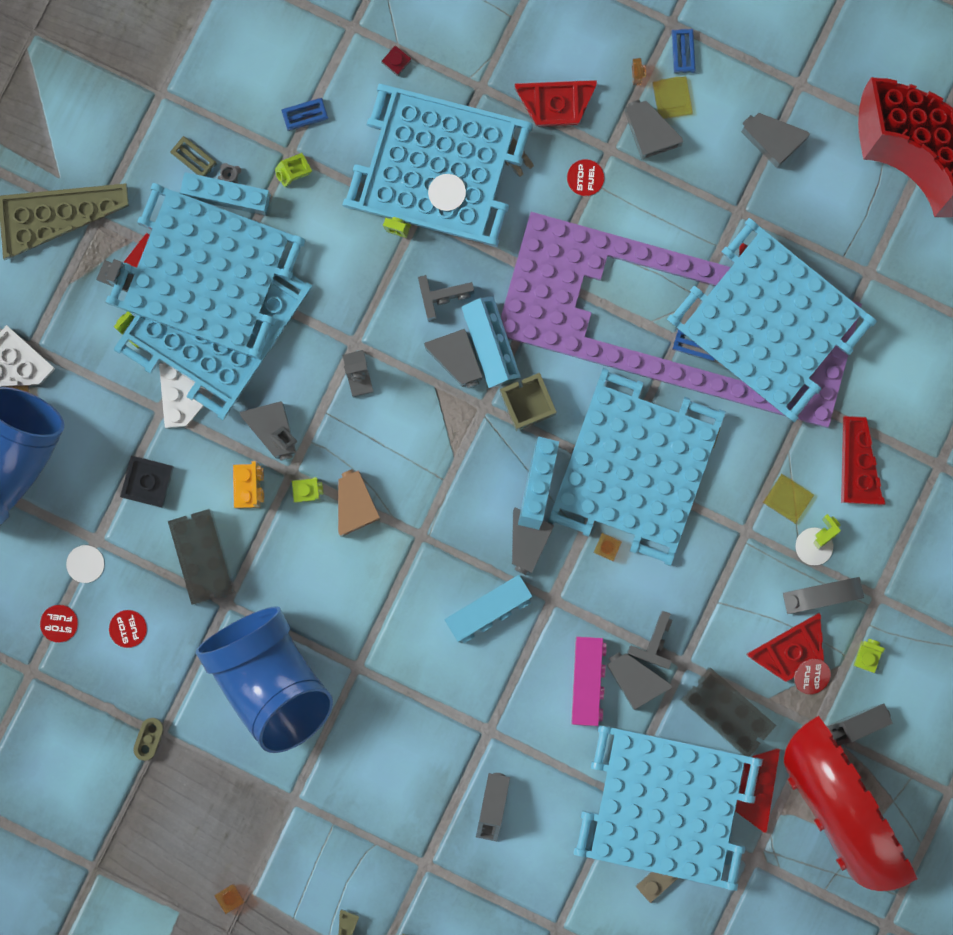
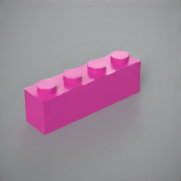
[571,637,607,726]

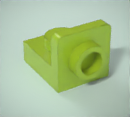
[275,153,312,187]
[383,217,411,238]
[292,477,324,503]
[813,514,841,550]
[853,639,885,673]

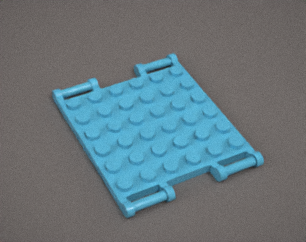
[342,84,533,247]
[105,183,306,360]
[667,218,877,423]
[114,264,313,420]
[548,368,726,566]
[574,725,763,891]

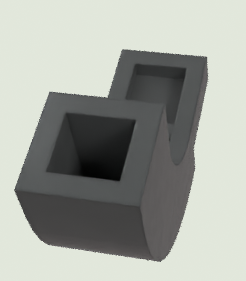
[783,577,864,614]

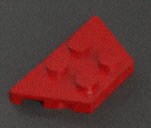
[515,80,597,127]
[746,612,824,682]
[735,749,780,833]

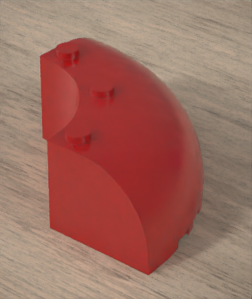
[858,77,953,217]
[784,716,918,891]

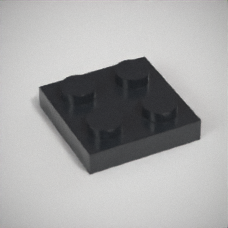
[120,455,174,508]

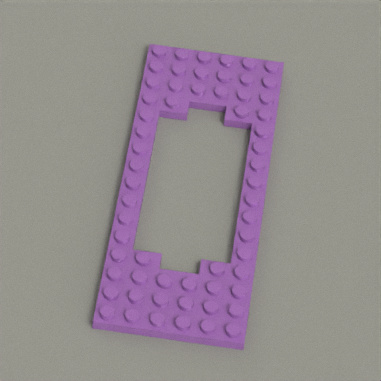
[501,212,862,428]

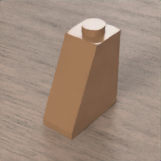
[338,469,380,537]

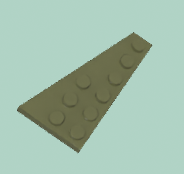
[0,183,129,260]

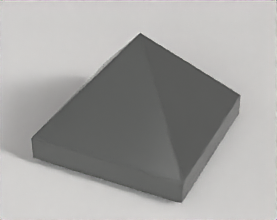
[270,426,297,451]

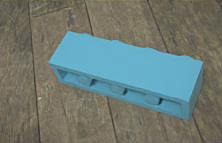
[180,172,271,216]
[462,296,521,388]
[518,437,559,530]
[444,575,532,643]

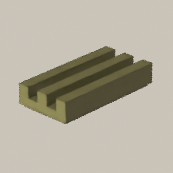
[170,136,217,177]

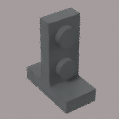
[96,259,134,292]
[418,275,474,322]
[342,350,373,397]
[627,611,673,669]

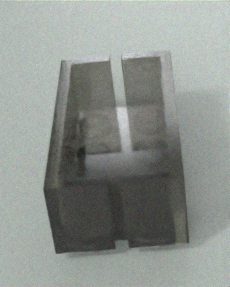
[168,509,236,606]
[679,667,777,756]

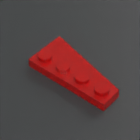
[841,416,885,505]

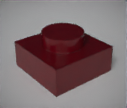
[381,46,411,76]

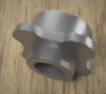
[218,163,241,183]

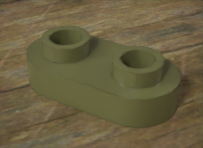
[133,718,164,761]

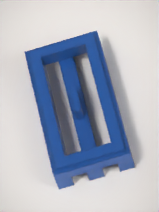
[671,29,696,73]
[281,98,328,131]
[672,330,714,362]

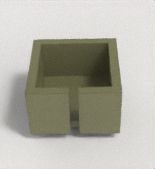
[499,373,557,432]

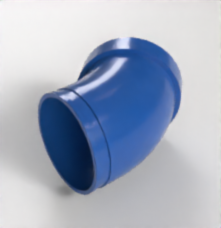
[0,387,65,526]
[196,606,333,753]

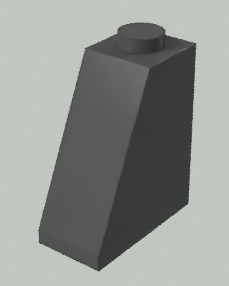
[625,100,683,160]
[741,113,810,168]
[424,329,482,388]
[240,401,297,461]
[512,507,554,575]
[606,652,672,710]
[826,703,893,746]
[476,772,510,842]

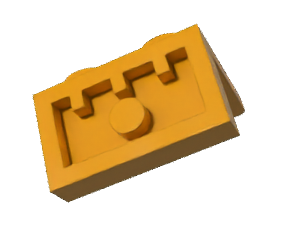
[233,461,264,508]

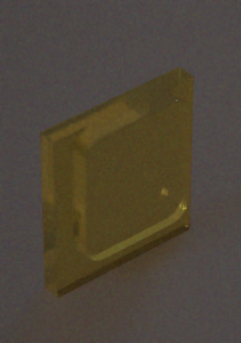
[652,76,693,119]
[762,474,814,524]

